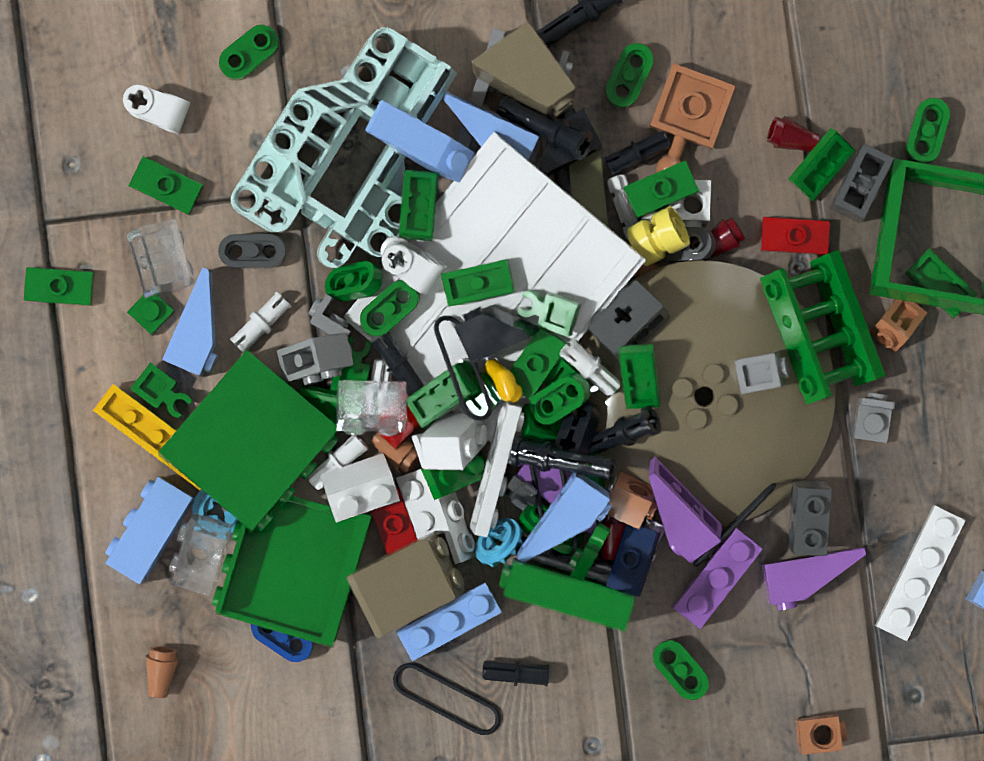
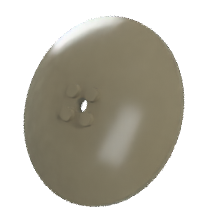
[578,260,836,527]

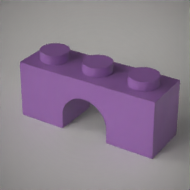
[671,528,762,629]

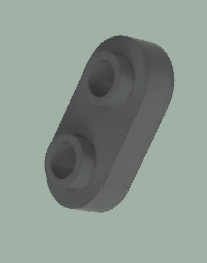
[660,227,716,262]
[218,234,286,269]

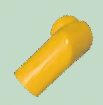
[484,359,523,403]

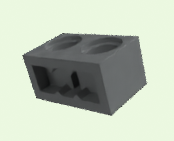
[788,480,832,556]

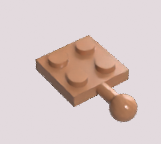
[649,63,735,172]

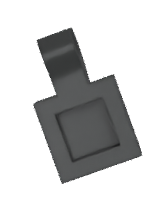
[505,472,538,510]

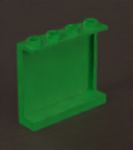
[158,350,339,533]
[212,496,372,649]

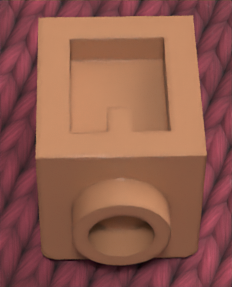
[870,299,927,352]

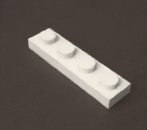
[469,401,524,537]
[875,506,965,641]

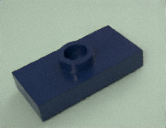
[606,524,661,597]

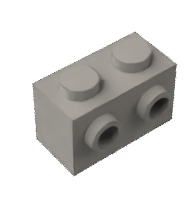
[277,332,353,385]

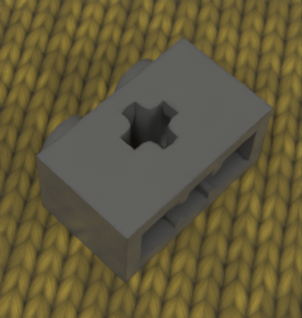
[829,144,894,223]
[588,280,670,361]

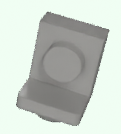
[308,294,353,339]
[735,351,789,394]
[852,393,895,443]

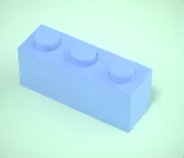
[105,477,195,584]
[396,582,502,661]

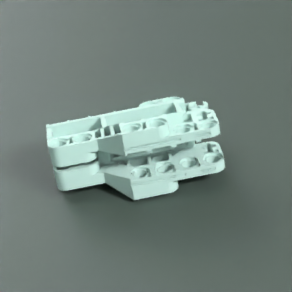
[230,28,457,268]

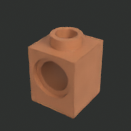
[607,471,657,529]
[795,714,847,755]

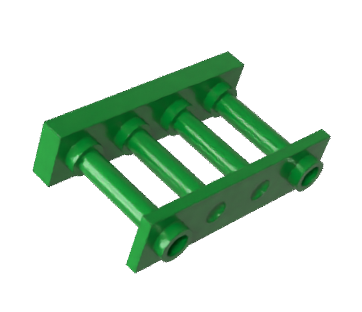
[760,250,885,405]

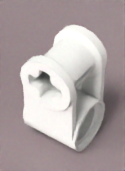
[123,84,191,134]
[381,236,446,295]

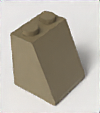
[472,21,576,117]
[346,531,465,638]

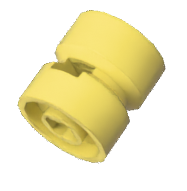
[627,206,690,266]

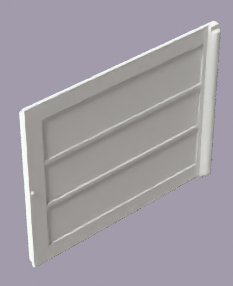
[343,132,646,443]

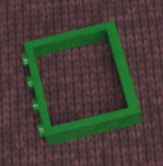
[869,158,984,315]
[499,559,635,632]

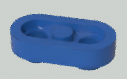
[251,624,313,662]

